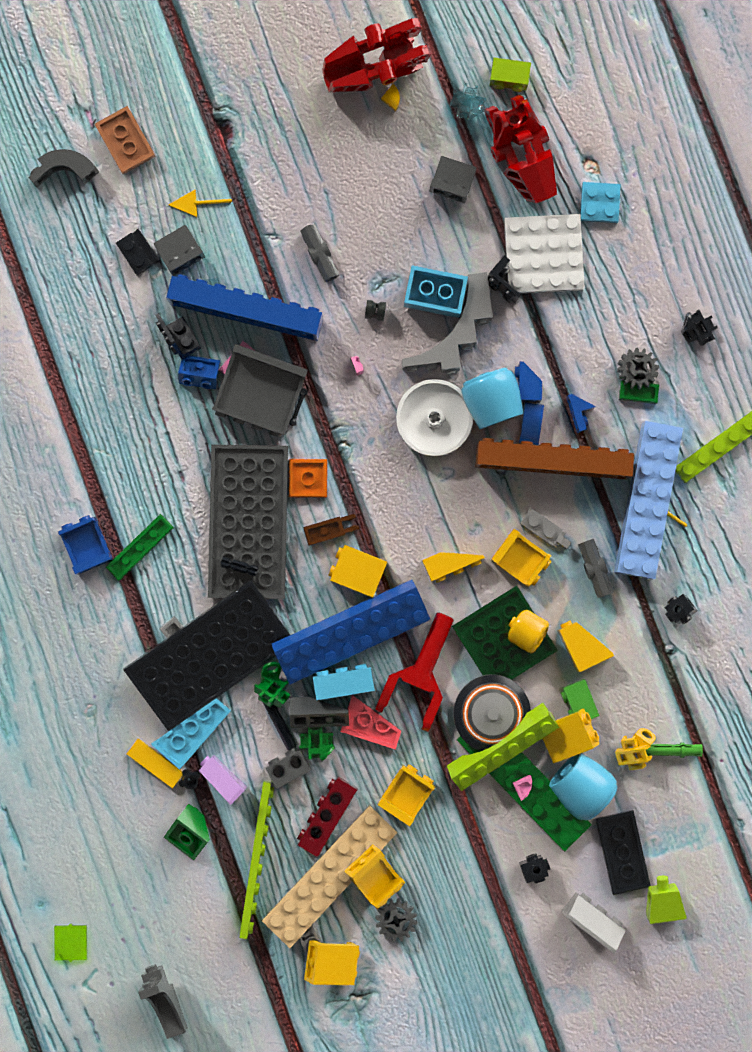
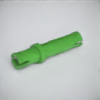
[646,742,703,758]

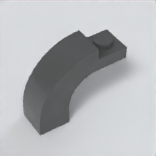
[28,149,99,187]

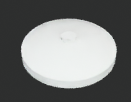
[396,379,473,456]

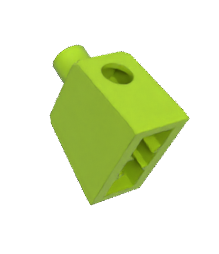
[646,875,687,924]

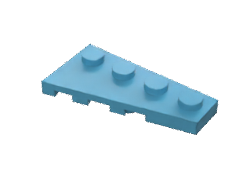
[151,698,231,770]

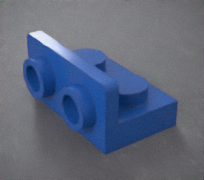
[178,356,220,389]

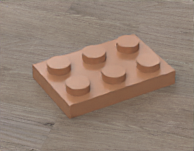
[95,106,156,174]

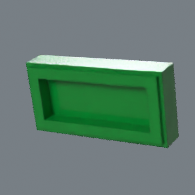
[619,380,659,404]

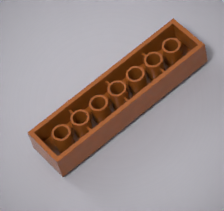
[475,438,634,480]

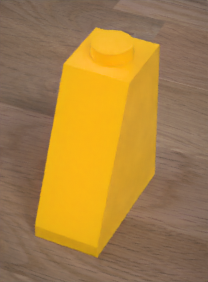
[557,620,614,672]

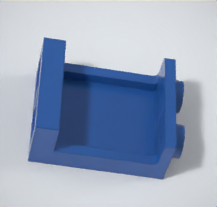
[58,515,113,575]

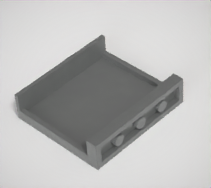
[212,344,308,438]

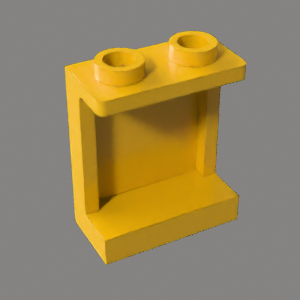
[491,529,552,587]
[328,545,387,597]
[542,708,599,764]
[377,764,436,826]
[344,845,405,909]
[304,940,360,985]

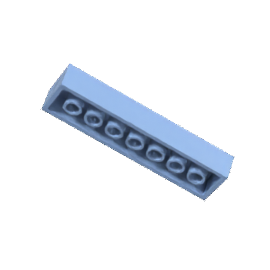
[614,421,683,580]

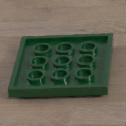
[452,585,558,680]

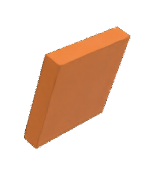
[289,459,327,498]

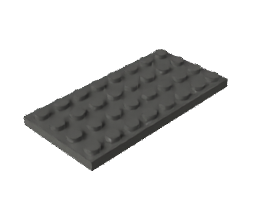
[208,444,288,599]

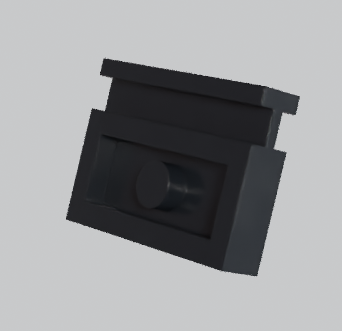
[116,228,160,275]

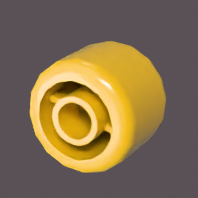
[508,610,549,653]

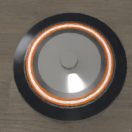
[453,675,531,751]

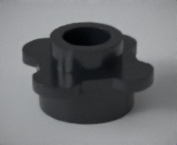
[179,769,200,789]

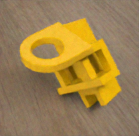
[615,728,656,770]

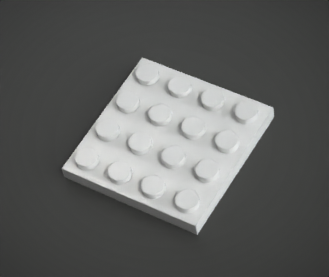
[504,214,585,294]

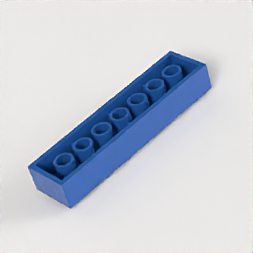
[166,274,323,341]
[272,580,431,684]

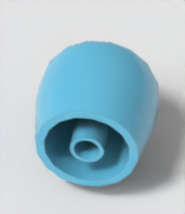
[461,367,523,429]
[549,753,617,821]

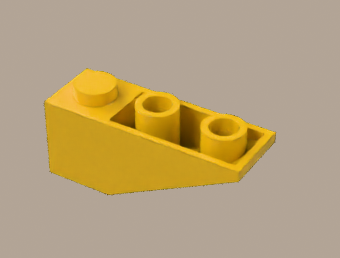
[422,552,485,583]

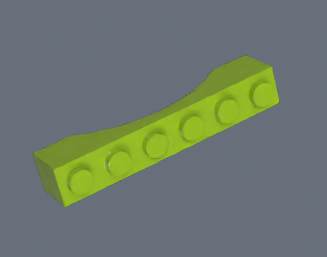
[447,703,559,791]

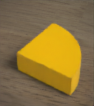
[381,84,400,112]

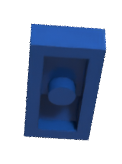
[566,394,596,434]

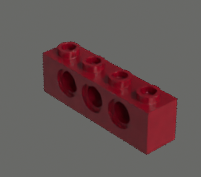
[297,776,358,857]

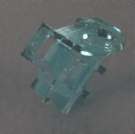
[450,83,486,120]

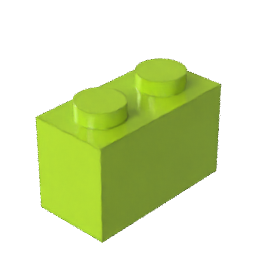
[489,57,531,92]

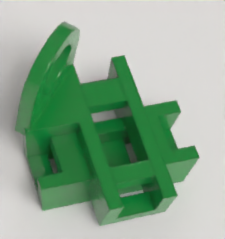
[254,662,291,708]
[299,727,335,761]

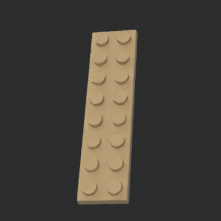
[261,805,398,948]

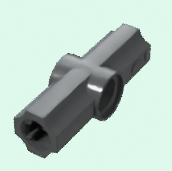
[300,224,339,282]
[578,538,614,598]

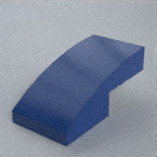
[519,402,544,445]

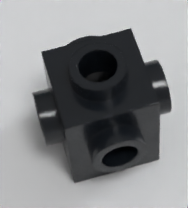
[664,594,698,624]
[519,853,550,884]

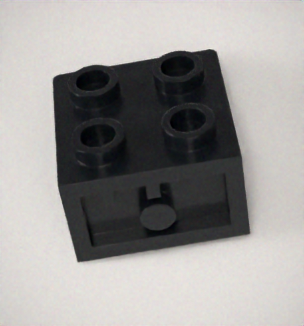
[488,255,521,304]
[155,313,201,359]

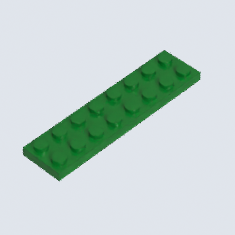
[456,736,592,852]

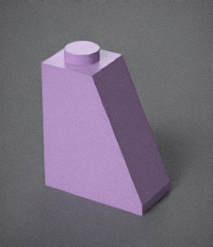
[199,755,247,805]

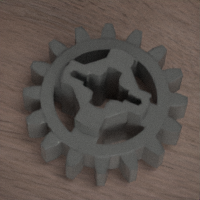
[617,347,659,390]
[375,898,417,942]

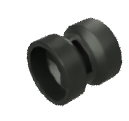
[365,300,386,321]

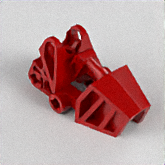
[322,18,431,93]
[484,95,557,203]

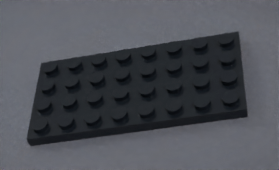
[123,580,290,731]

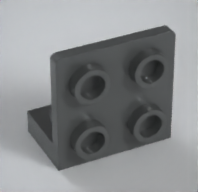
[429,156,477,203]
[154,225,205,276]

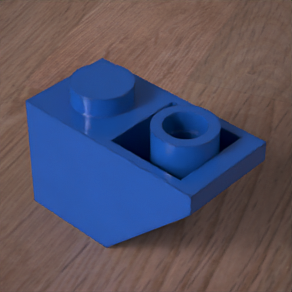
[514,361,542,403]

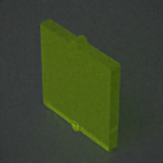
[54,923,87,962]

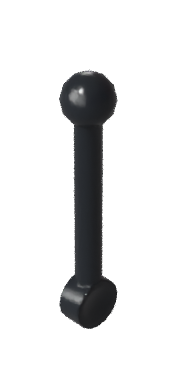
[289,388,308,426]

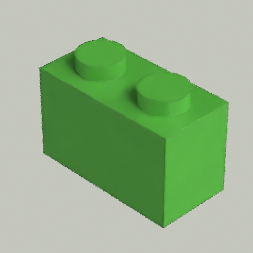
[560,679,600,719]

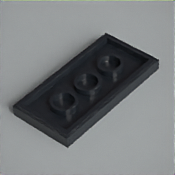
[595,810,651,895]

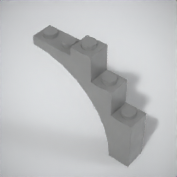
[402,272,493,375]

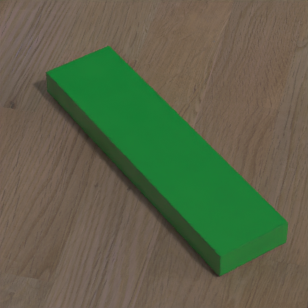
[105,514,174,581]

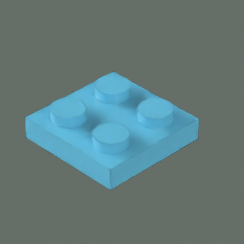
[580,182,621,223]

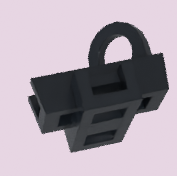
[681,310,718,346]

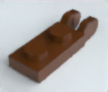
[303,514,359,546]

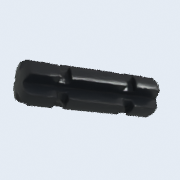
[220,557,258,576]

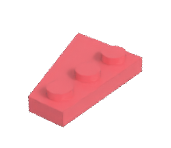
[340,695,401,750]

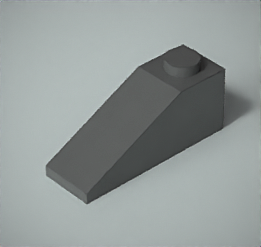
[290,697,349,728]

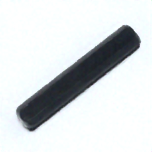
[263,703,296,750]

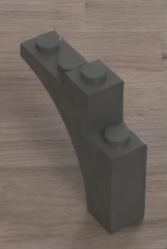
[138,964,188,1039]

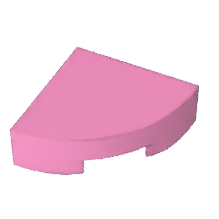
[351,356,364,375]
[512,775,532,801]

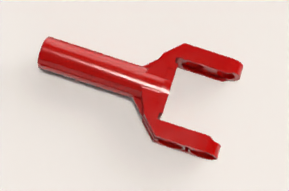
[375,612,454,732]

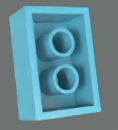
[404,265,468,318]
[313,664,375,700]

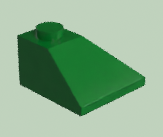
[164,804,210,860]

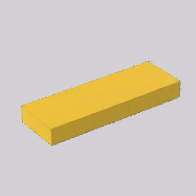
[127,738,182,789]

